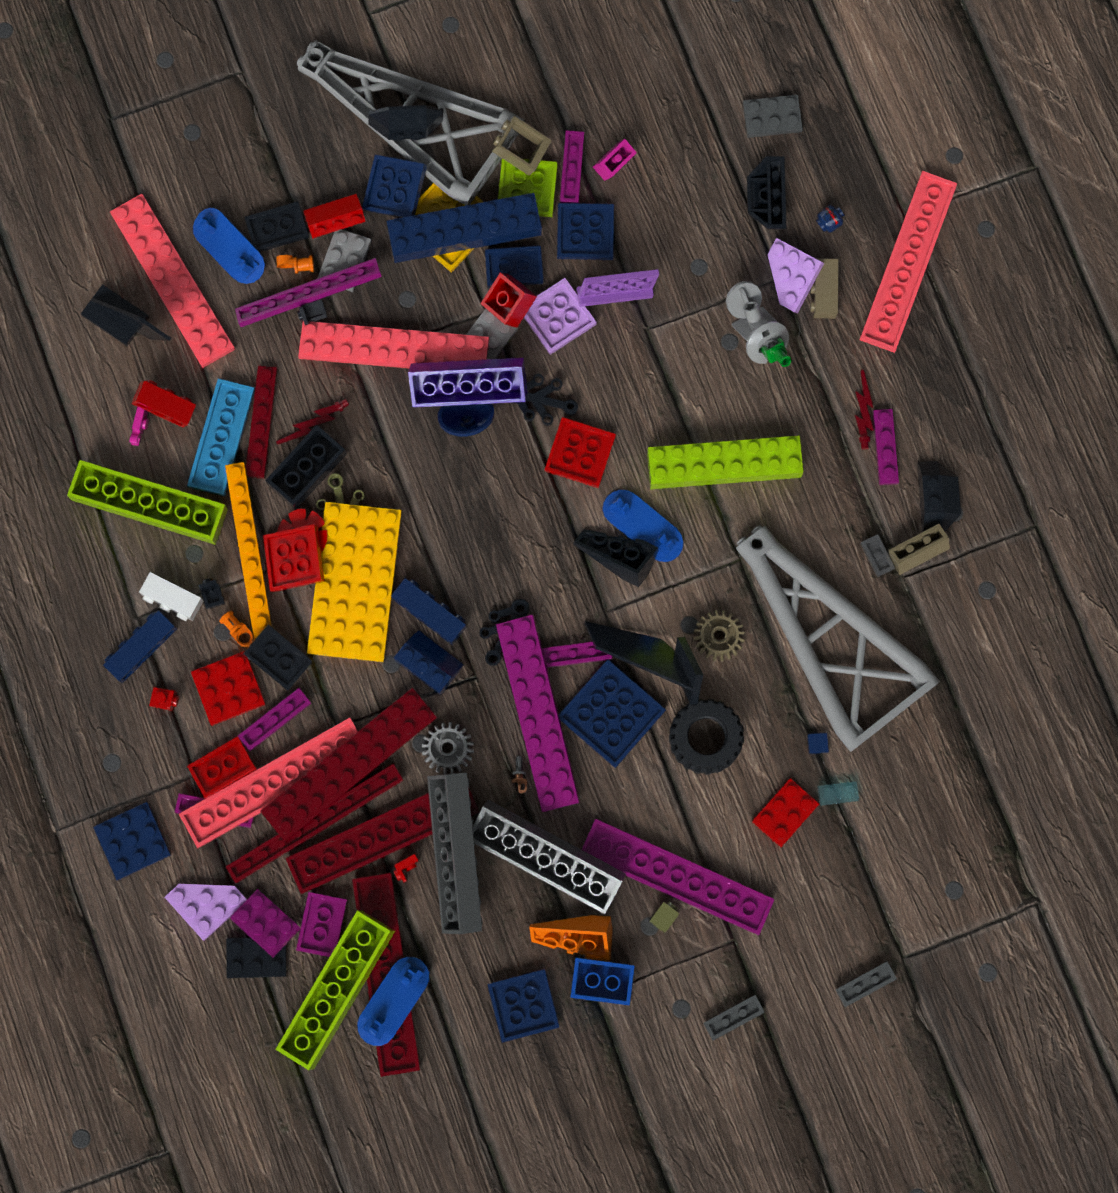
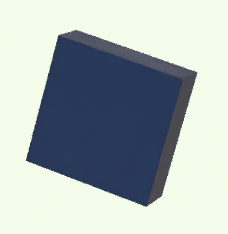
[807,733,829,754]

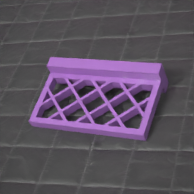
[576,269,659,307]

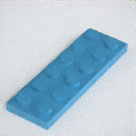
[187,379,255,497]

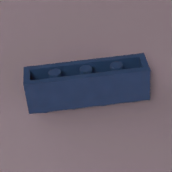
[391,578,466,645]
[103,610,177,684]

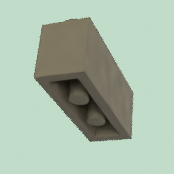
[810,258,838,319]
[889,524,950,575]

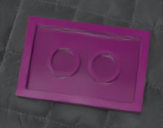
[230,889,300,958]
[296,892,347,957]

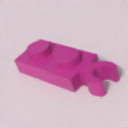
[129,407,148,446]

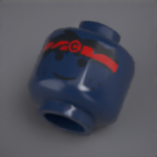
[816,205,845,233]

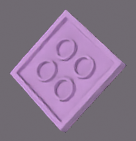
[524,278,597,355]

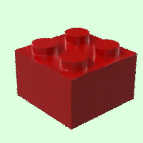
[480,272,537,328]

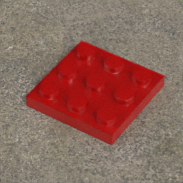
[544,417,616,489]
[263,524,324,592]
[191,651,266,726]

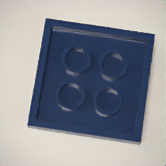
[362,155,427,218]
[557,203,614,260]
[93,802,172,881]
[487,969,559,1043]

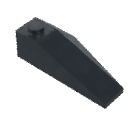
[573,529,659,587]

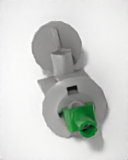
[726,281,792,367]

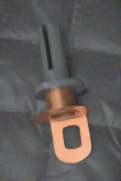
[512,756,527,793]

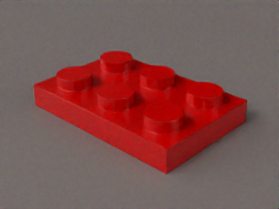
[187,736,257,799]
[752,778,819,848]

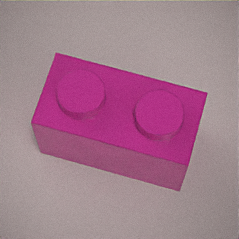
[593,139,637,181]

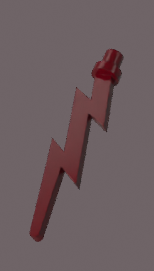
[855,370,874,450]
[276,398,349,445]

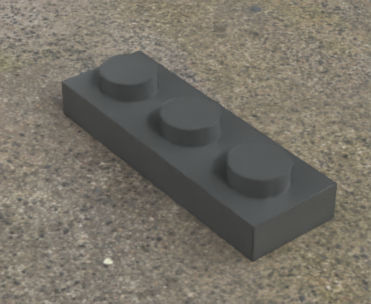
[835,961,897,1007]
[703,995,765,1041]

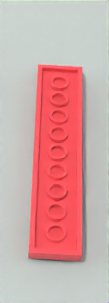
[859,171,957,353]
[110,194,235,368]
[298,321,489,369]
[179,718,358,848]

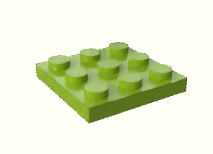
[498,159,558,217]

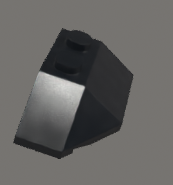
[368,105,444,141]
[747,156,786,229]
[917,461,961,532]

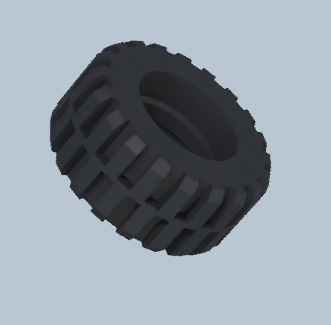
[669,699,744,775]

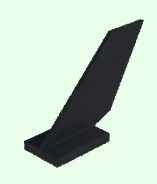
[81,284,171,346]
[584,621,704,705]

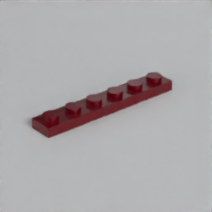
[246,366,278,479]

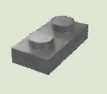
[860,534,895,577]

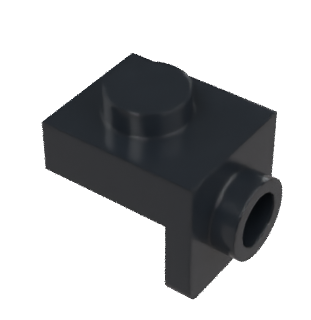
[297,298,328,325]
[198,578,225,610]

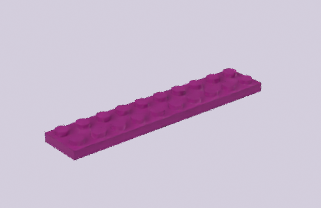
[496,615,580,812]
[582,819,775,936]

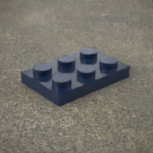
[485,246,543,288]

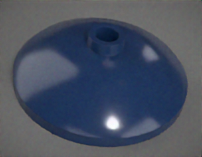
[438,404,495,437]

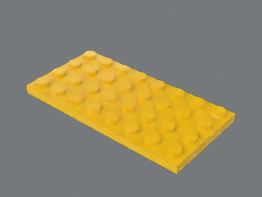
[307,502,402,662]

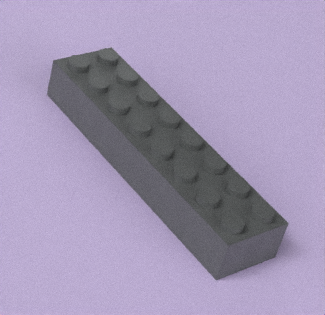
[427,773,483,934]
[472,800,626,914]

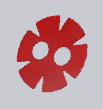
[277,509,327,553]

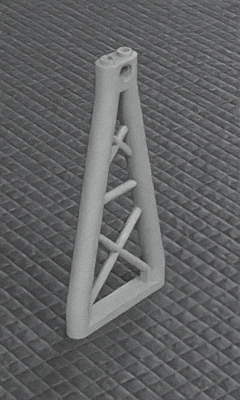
[297,41,525,206]
[736,525,940,752]

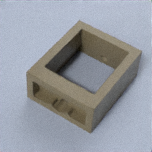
[492,116,552,175]

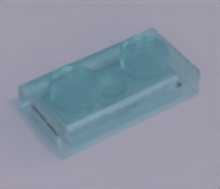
[817,781,859,806]

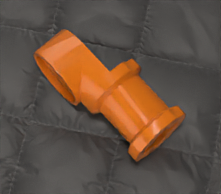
[276,255,314,274]
[219,610,254,647]

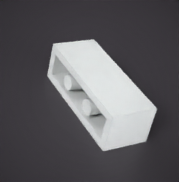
[139,572,203,621]

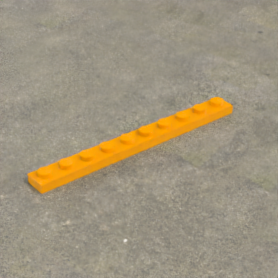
[225,462,272,640]

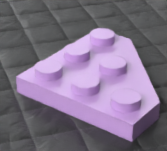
[767,238,824,314]
[165,884,247,941]

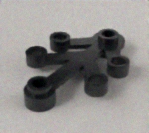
[513,374,578,426]
[479,599,530,667]

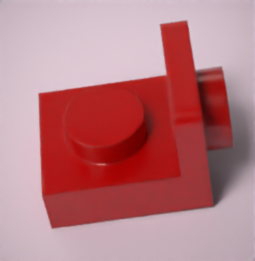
[149,687,179,711]
[393,854,419,883]

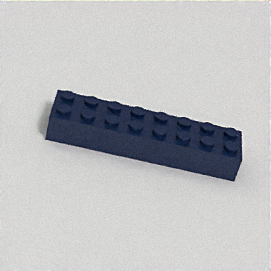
[387,193,542,263]

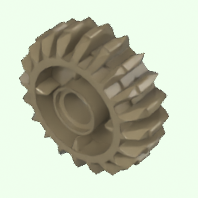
[693,610,745,662]

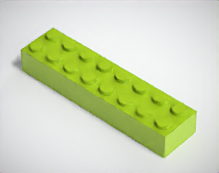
[647,436,803,489]
[67,460,228,545]
[276,910,395,1070]

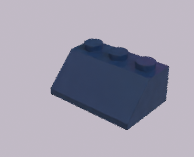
[394,630,464,695]

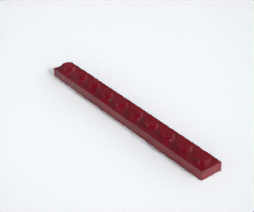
[226,764,404,884]

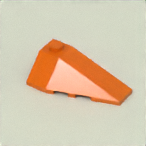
[529,915,613,962]

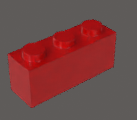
[303,194,366,239]
[131,380,196,428]

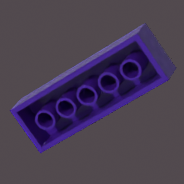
[408,358,527,407]

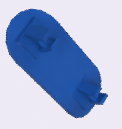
[193,208,265,284]
[603,490,683,562]
[357,957,429,1046]

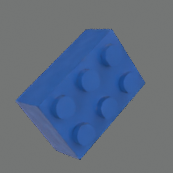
[570,958,635,1006]

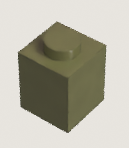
[649,902,679,933]

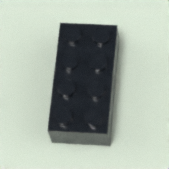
[265,425,347,510]

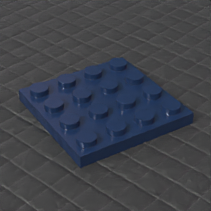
[559,660,666,768]

